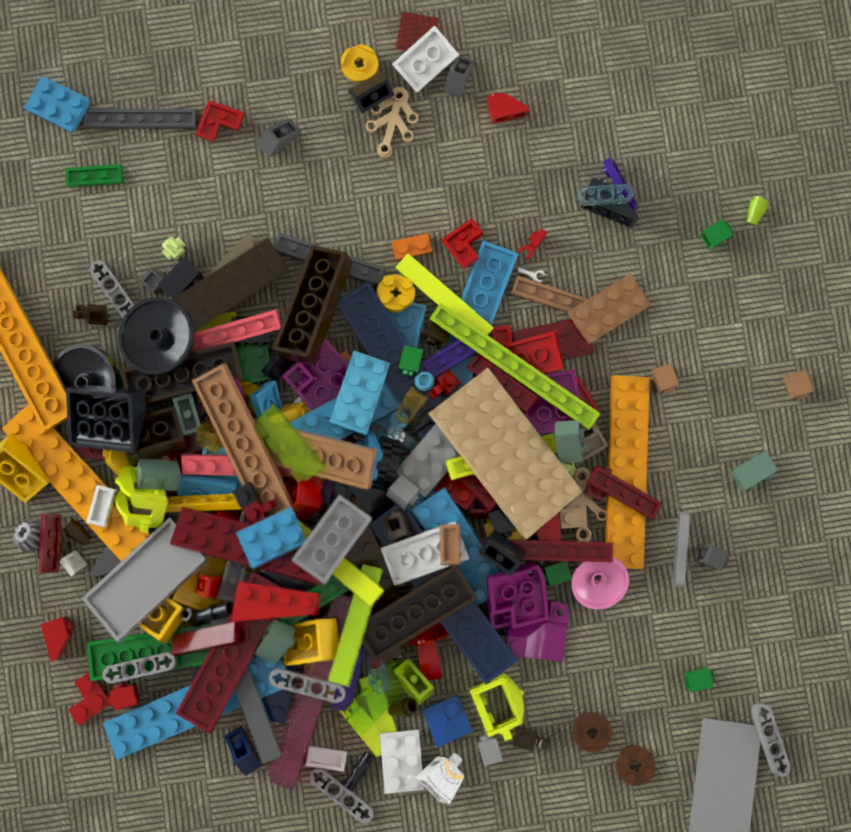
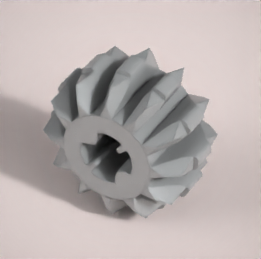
[12,519,41,552]

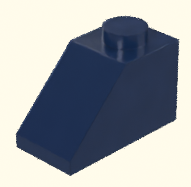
[225,726,262,776]

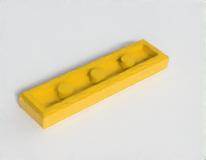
[165,494,241,513]

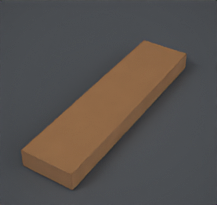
[511,275,588,313]

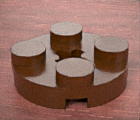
[572,712,612,753]
[616,745,656,786]

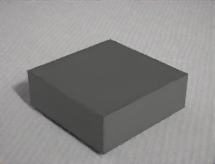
[139,267,164,295]

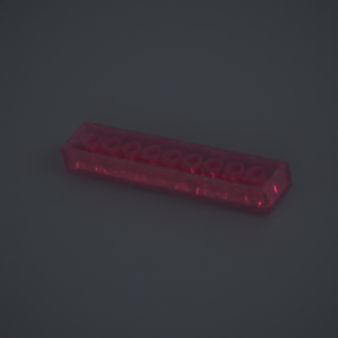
[268,592,354,790]

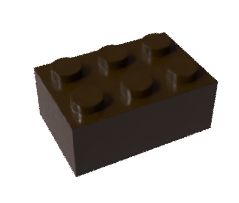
[125,406,188,466]

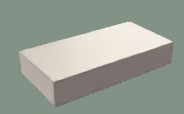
[86,485,117,528]
[306,745,348,772]

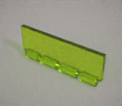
[255,404,324,483]
[344,659,404,736]

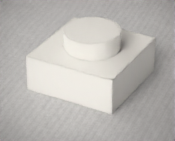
[59,550,88,577]

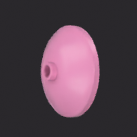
[571,557,629,609]

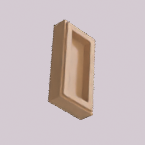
[440,524,461,566]

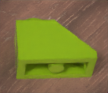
[394,658,434,706]

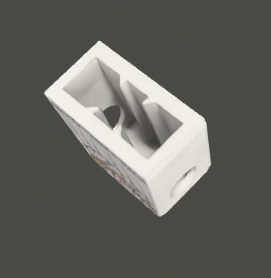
[416,753,464,804]

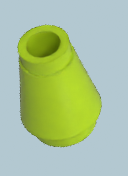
[746,196,768,226]

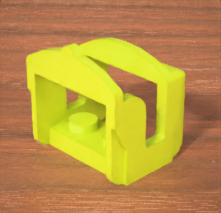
[115,466,168,533]
[469,673,524,741]

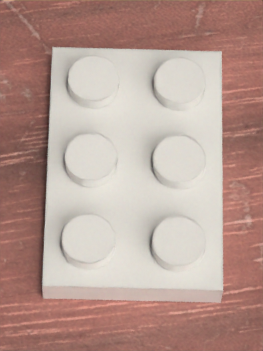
[392,26,459,93]
[379,729,424,794]

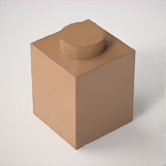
[650,363,679,394]
[783,369,813,400]

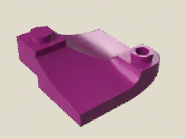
[282,338,349,411]
[518,369,581,435]
[484,562,549,629]
[506,600,569,662]

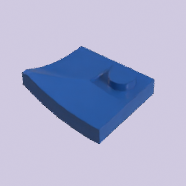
[422,694,473,748]

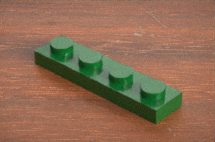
[280,575,349,626]

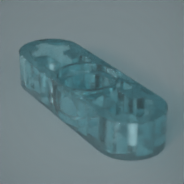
[577,184,634,206]
[383,423,419,453]
[364,646,389,693]

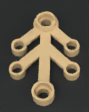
[366,87,418,159]
[558,467,607,541]

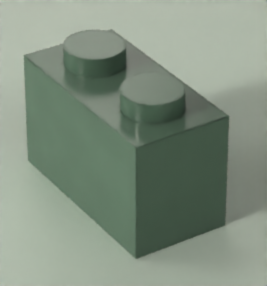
[172,393,203,438]
[555,420,586,463]
[729,451,778,492]
[135,459,181,491]
[254,619,296,664]

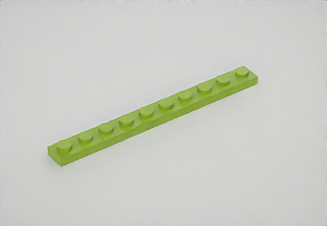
[430,303,600,430]

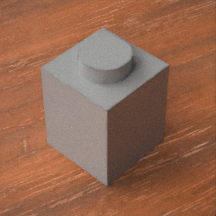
[386,475,420,510]
[477,734,503,766]

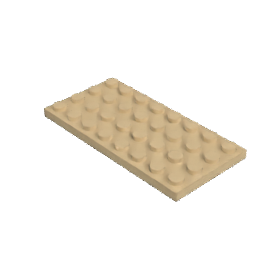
[428,368,583,539]

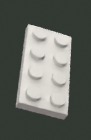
[381,521,469,586]

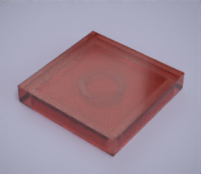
[395,11,439,51]

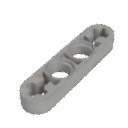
[90,260,135,318]
[672,512,690,588]
[103,653,178,683]
[269,668,345,703]
[751,703,790,777]
[310,768,374,823]

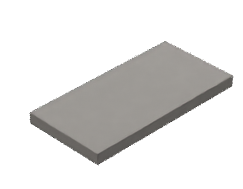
[82,517,208,643]
[689,717,761,832]

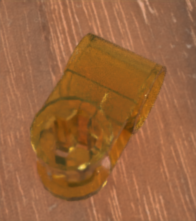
[397,386,429,424]

